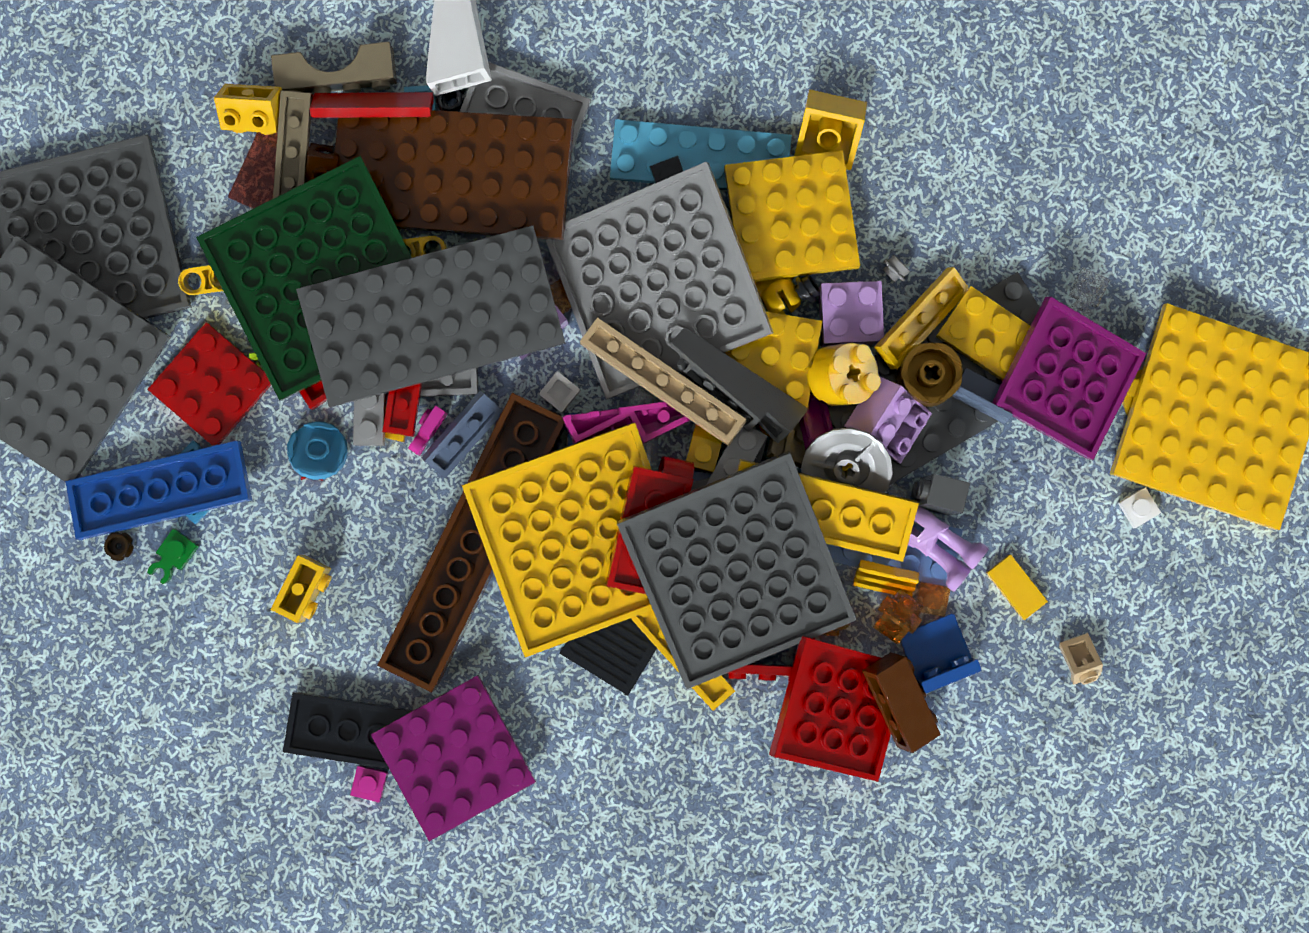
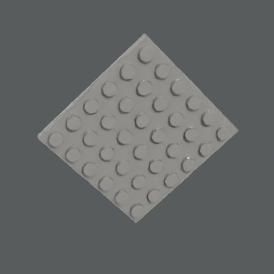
[546,162,774,399]

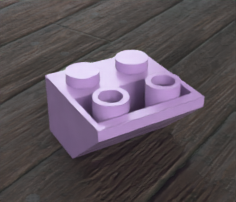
[844,377,932,464]

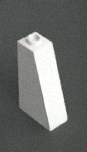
[426,0,492,96]

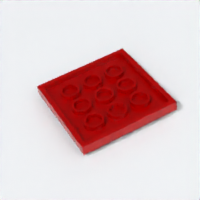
[769,636,891,782]

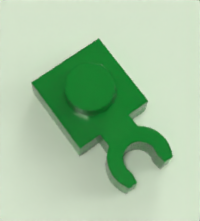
[147,528,199,584]

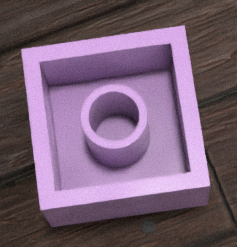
[819,281,884,347]

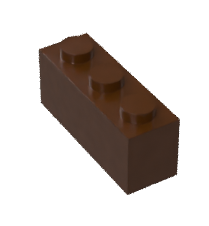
[862,652,941,754]

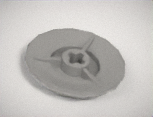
[801,428,893,493]

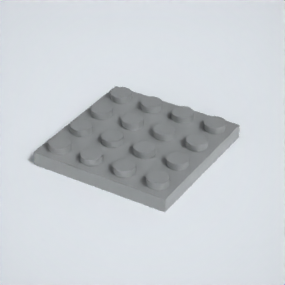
[460,62,591,154]

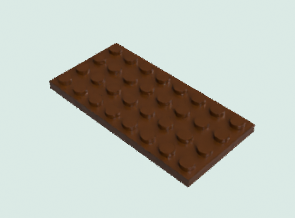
[335,110,574,240]

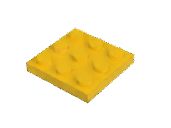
[725,312,822,408]

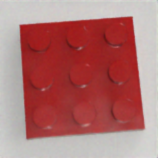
[147,322,271,446]

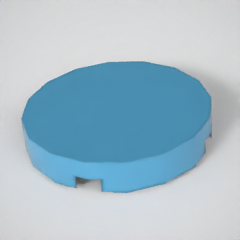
[287,421,348,480]

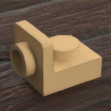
[1059,633,1103,685]

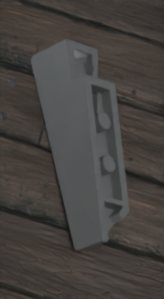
[669,328,807,443]

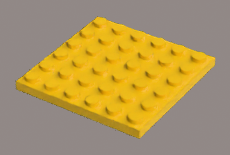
[1110,303,1309,530]
[462,423,653,658]

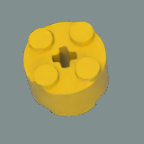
[807,343,881,406]

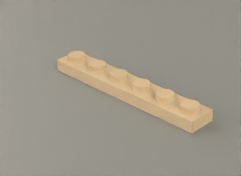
[580,317,746,446]

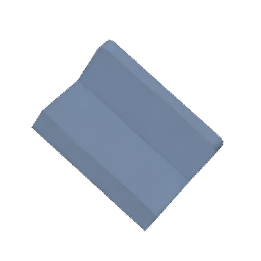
[952,368,1013,424]

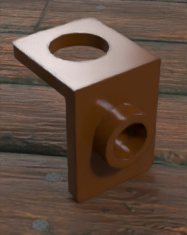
[305,143,339,182]

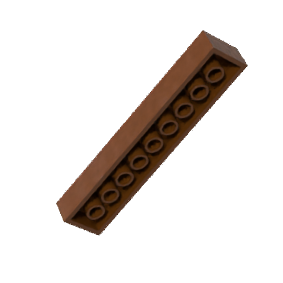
[377,393,566,693]

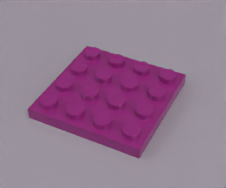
[992,297,1147,460]
[371,675,536,842]

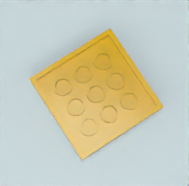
[724,150,860,282]

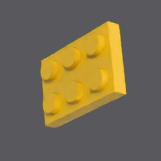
[936,286,1030,382]

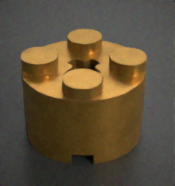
[897,343,962,407]

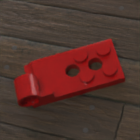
[605,456,694,594]

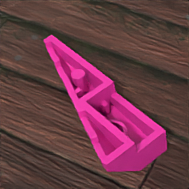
[562,402,690,444]

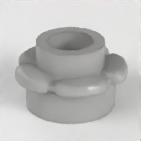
[883,255,910,282]

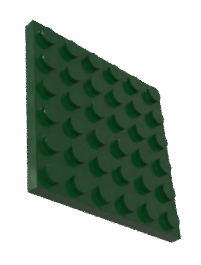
[196,156,412,401]

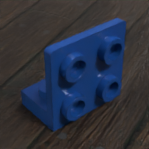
[898,614,982,694]

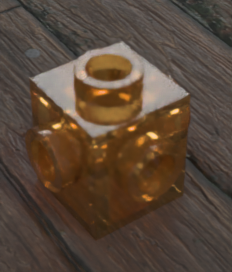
[873,589,924,645]

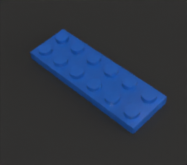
[65,440,252,540]

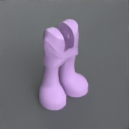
[908,506,989,592]

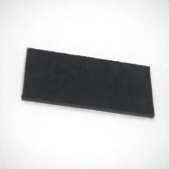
[559,618,657,696]

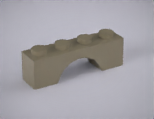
[271,42,397,94]

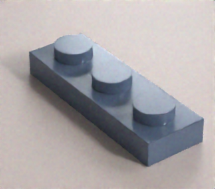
[421,391,503,478]

